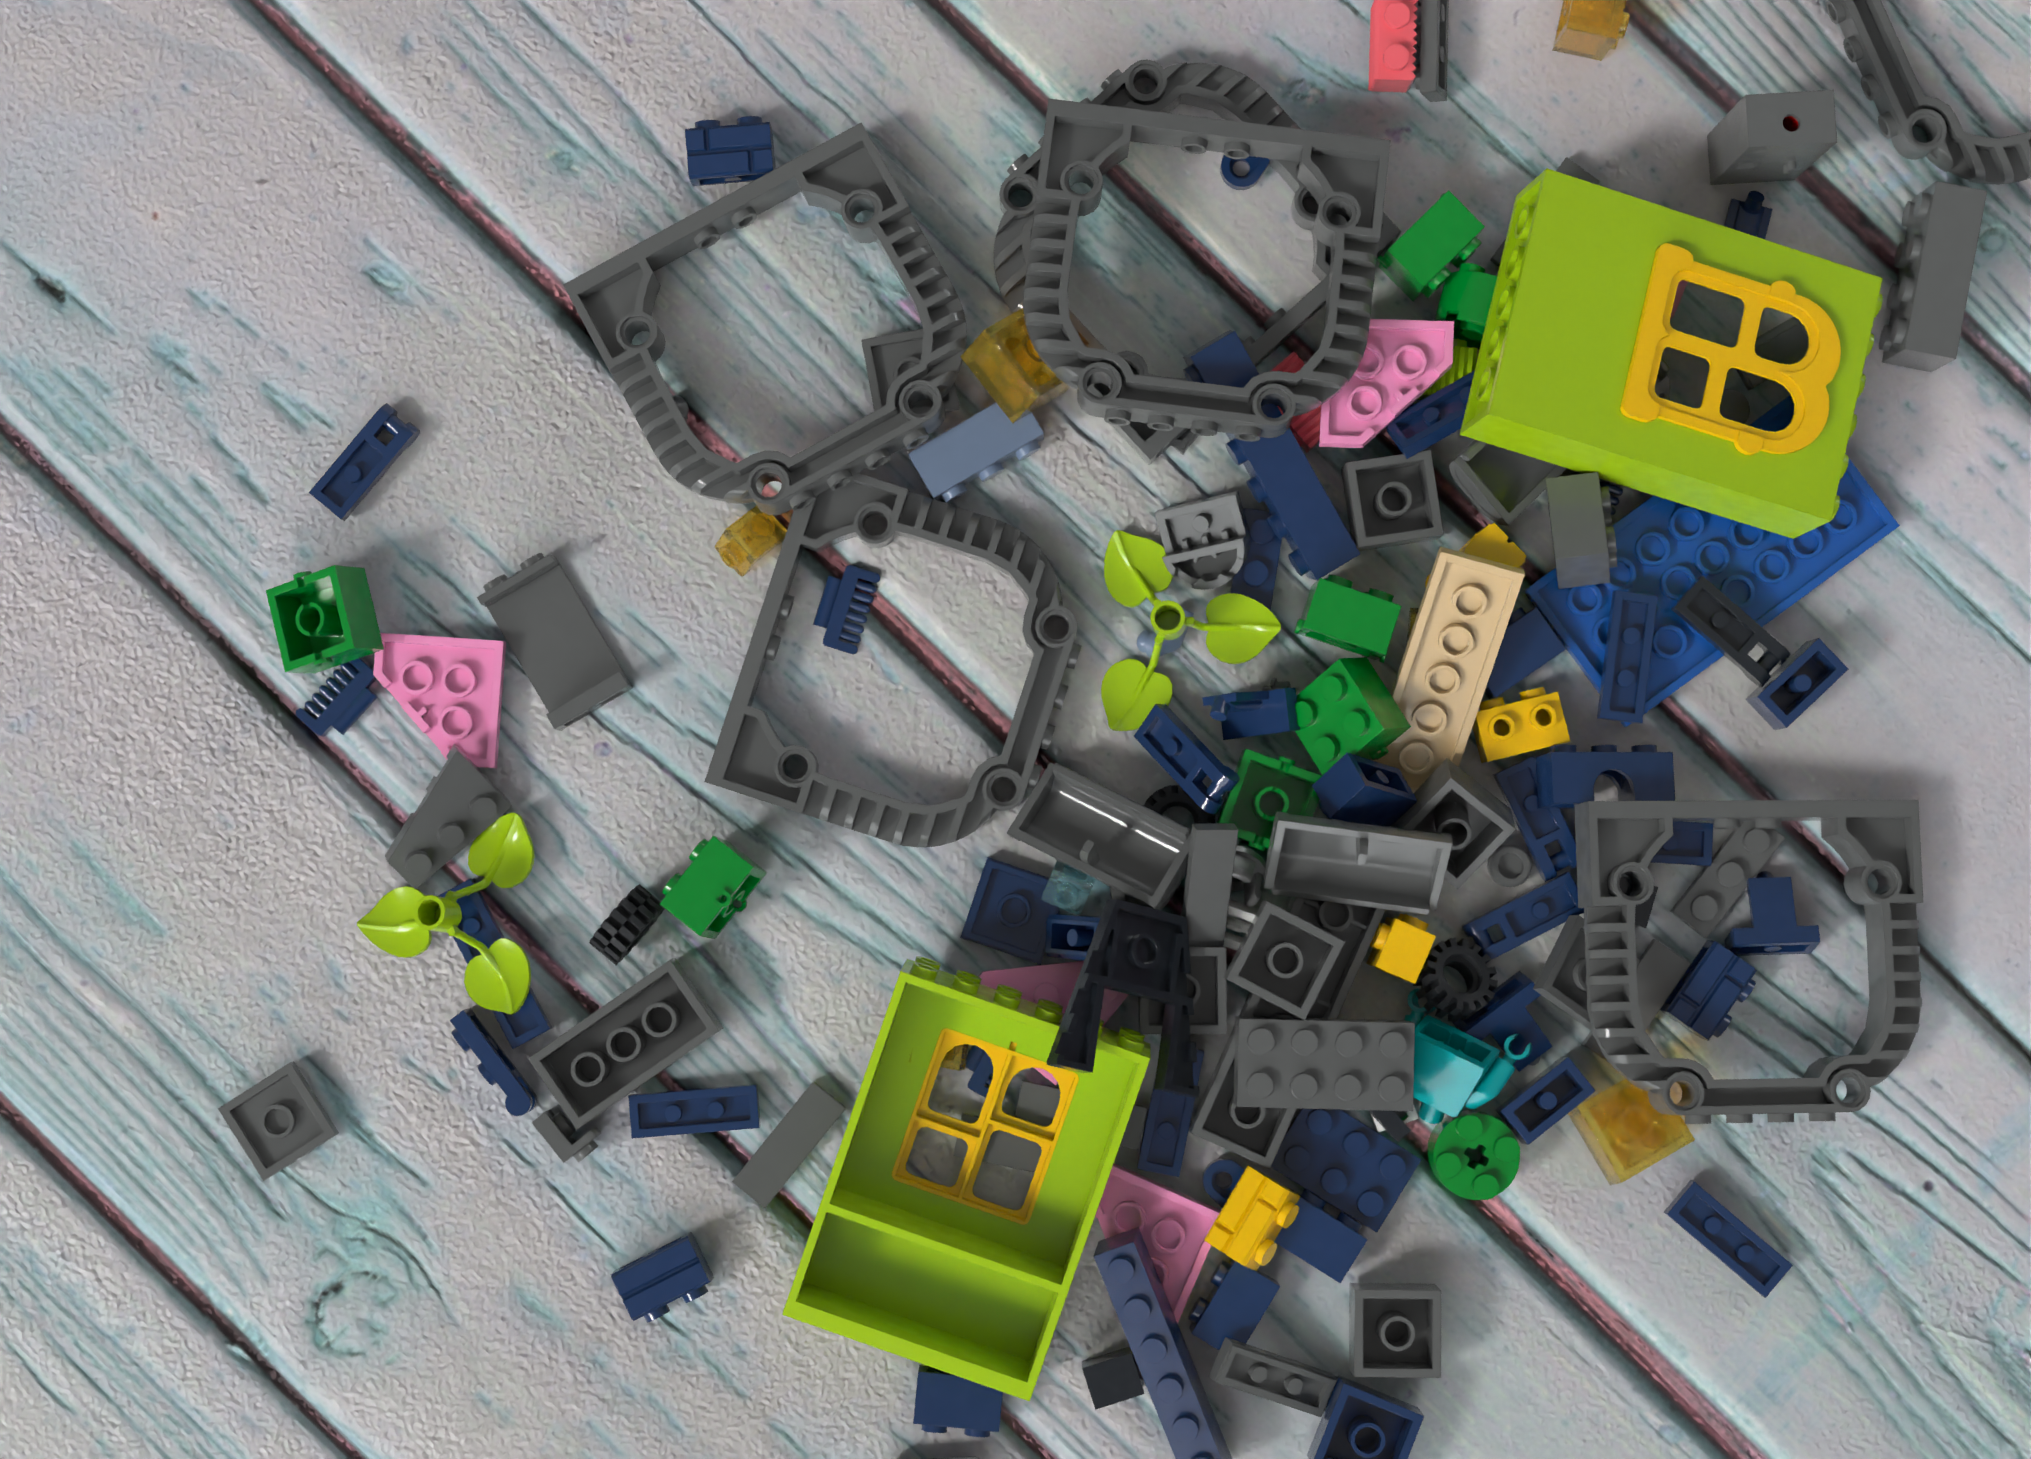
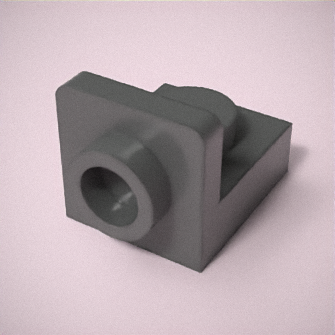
[532,1109,601,1163]

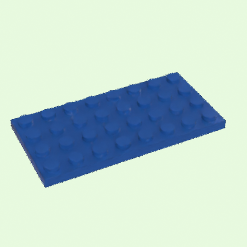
[1523,394,1900,727]

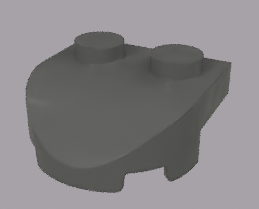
[1155,491,1251,590]

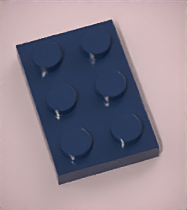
[1271,1108,1421,1232]

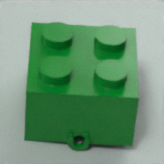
[1377,190,1485,302]
[266,565,384,674]
[1294,574,1402,663]
[1295,657,1411,775]
[1217,749,1321,851]
[660,836,767,939]

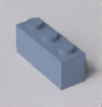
[908,390,1044,503]

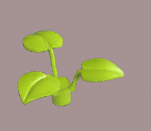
[1101,530,1281,731]
[357,813,535,1015]

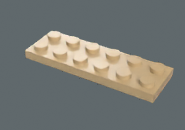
[1373,546,1525,793]

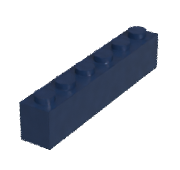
[1183,331,1360,580]
[1094,1227,1232,1459]

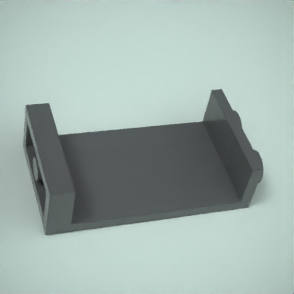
[477,553,633,731]

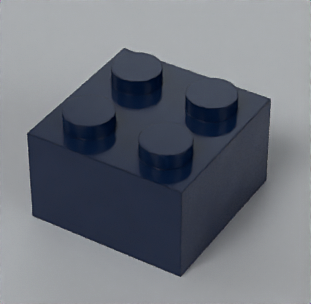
[1307,1375,1424,1459]

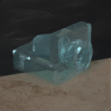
[1041,860,1095,915]

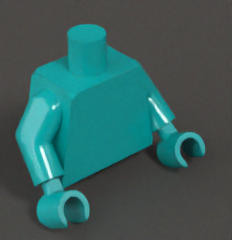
[1404,988,1532,1124]

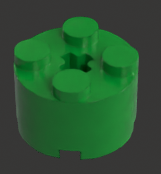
[1434,263,1498,350]
[1427,1110,1520,1200]

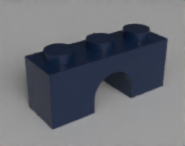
[1536,744,1675,808]

